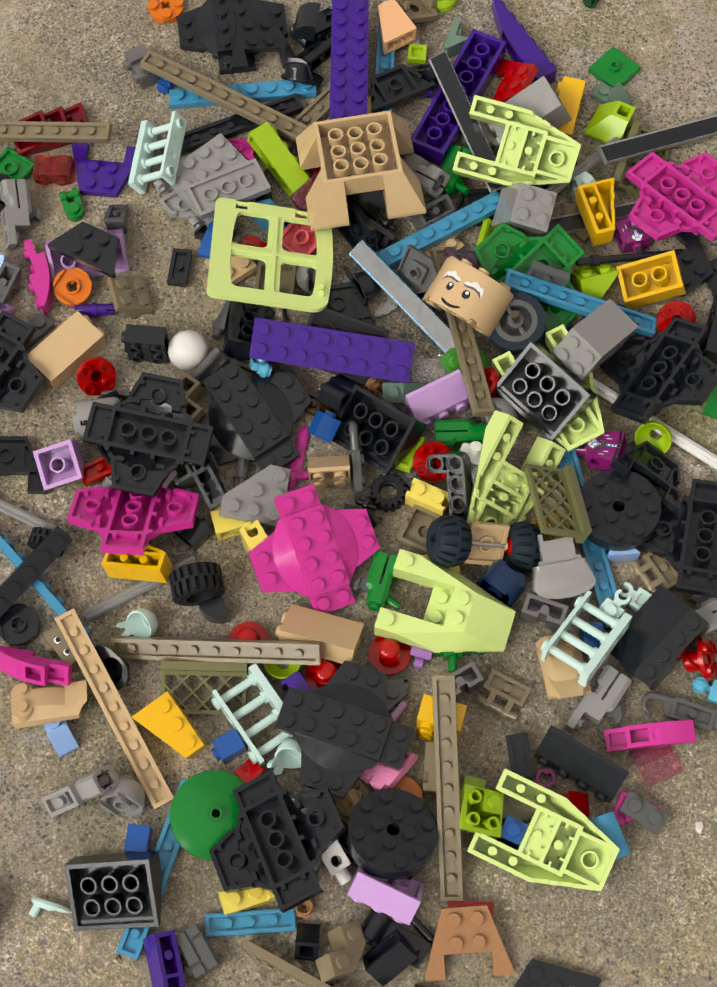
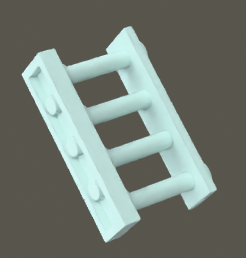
[128,111,187,194]
[540,590,633,687]
[211,663,296,767]

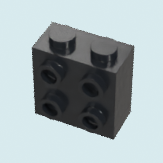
[121,324,170,364]

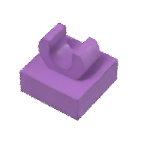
[410,646,434,669]

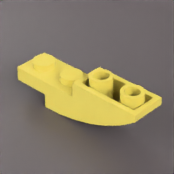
[218,888,276,916]

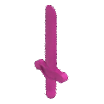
[287,426,310,491]

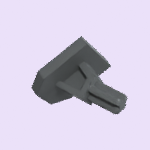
[396,244,438,294]

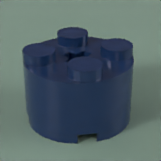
[476,559,526,608]

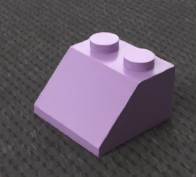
[33,439,84,491]

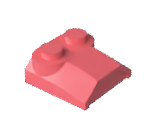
[282,215,317,255]

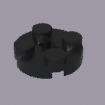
[0,603,41,646]

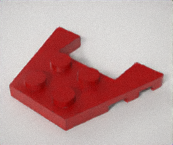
[492,60,539,103]

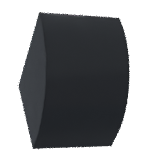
[198,596,231,624]
[295,923,320,961]

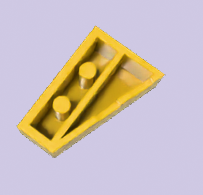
[556,76,586,138]
[575,178,615,246]
[101,545,173,583]
[132,691,208,759]

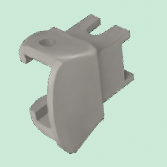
[531,529,596,599]

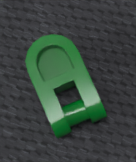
[59,187,85,222]

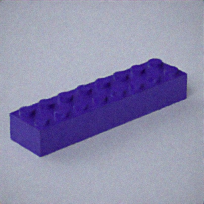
[329,0,369,120]
[411,29,507,166]
[249,317,415,383]

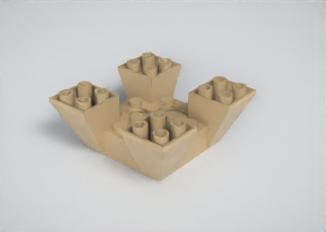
[296,111,426,231]

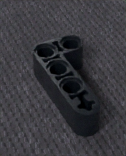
[426,451,473,522]

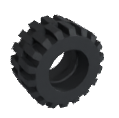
[168,562,225,606]

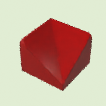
[234,758,266,783]

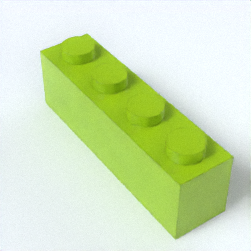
[247,121,312,200]

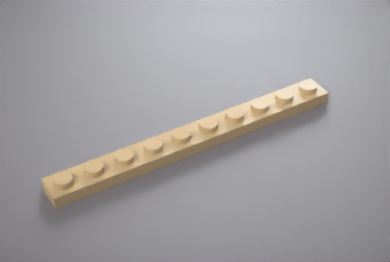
[54,608,174,810]

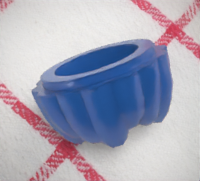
[157,78,174,94]

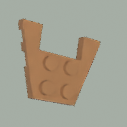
[424,904,515,981]

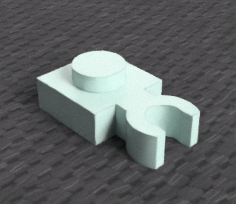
[619,582,652,612]
[598,589,631,628]

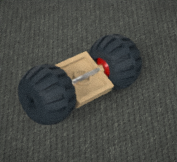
[426,514,545,573]

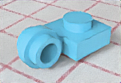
[249,358,273,378]
[691,677,717,705]

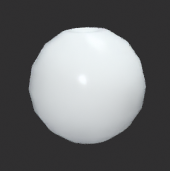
[168,330,209,371]

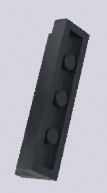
[296,29,331,71]

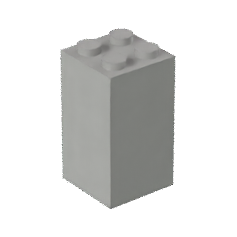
[487,76,572,145]
[491,182,558,236]
[552,299,639,381]

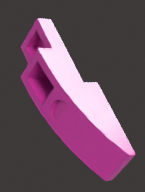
[23,239,53,316]
[0,646,72,686]
[604,720,697,753]

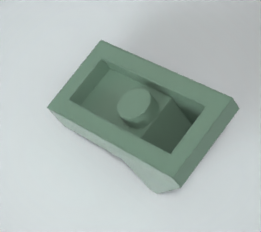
[444,19,468,58]
[591,81,632,105]
[383,382,423,404]

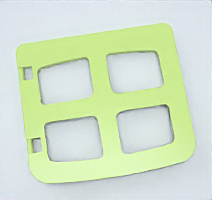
[206,198,333,312]

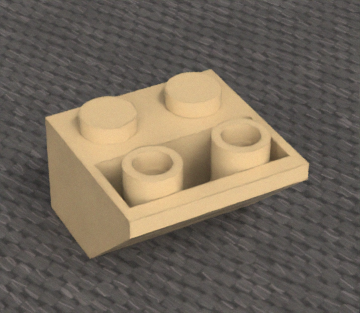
[308,455,351,490]

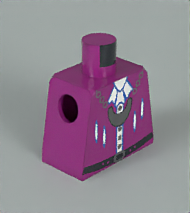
[613,215,651,253]
[576,431,627,471]

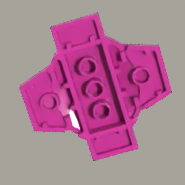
[626,152,717,242]
[247,483,380,613]
[67,485,200,555]

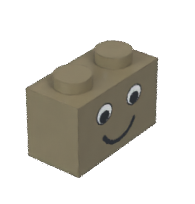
[43,625,80,672]

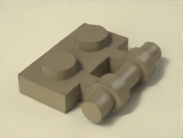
[630,552,678,594]
[476,669,532,722]

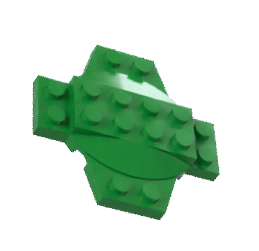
[473,222,585,332]

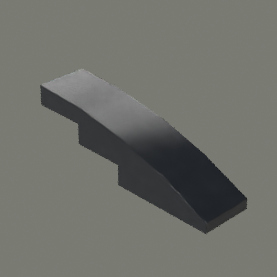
[189,451,226,510]

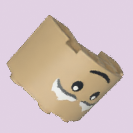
[422,256,514,337]

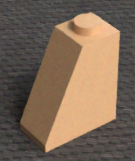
[378,0,417,55]

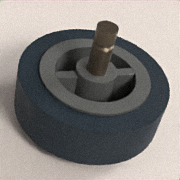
[489,292,546,355]

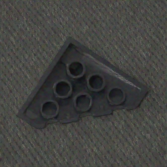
[223,284,276,360]

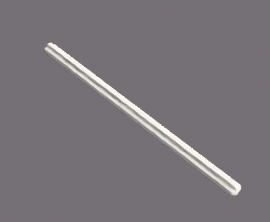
[593,378,717,470]

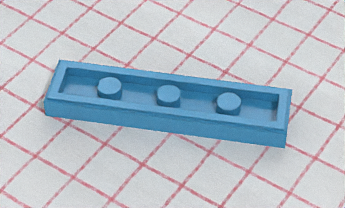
[205,907,297,938]

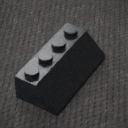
[534,725,629,803]

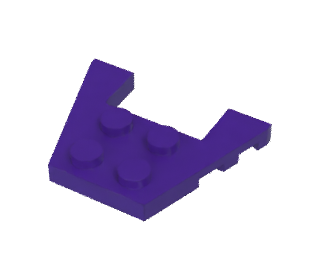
[71,143,136,198]

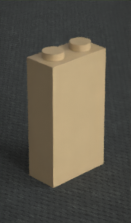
[28,311,107,390]
[275,604,364,664]

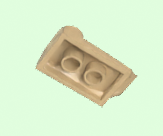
[535,633,591,700]
[11,680,88,729]

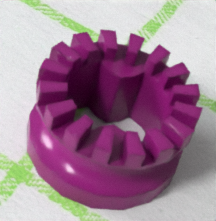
[535,768,556,789]

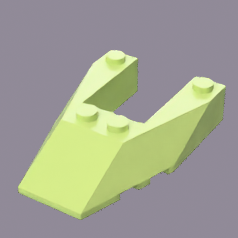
[452,95,581,186]
[492,324,605,452]
[467,410,566,526]
[374,549,516,653]
[466,768,620,891]

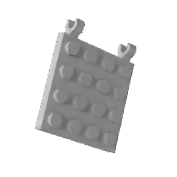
[154,133,247,232]

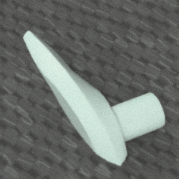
[29,897,72,918]

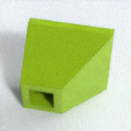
[584,101,636,143]
[570,263,618,298]
[459,784,504,838]

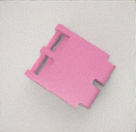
[360,751,418,790]

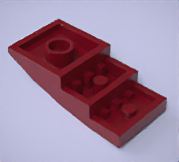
[14,102,89,156]

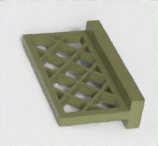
[611,119,670,197]
[524,463,592,544]
[160,661,249,716]

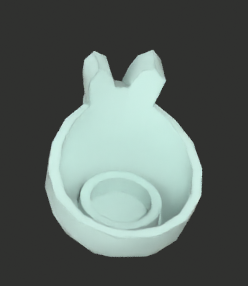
[116,608,158,637]
[267,739,301,775]

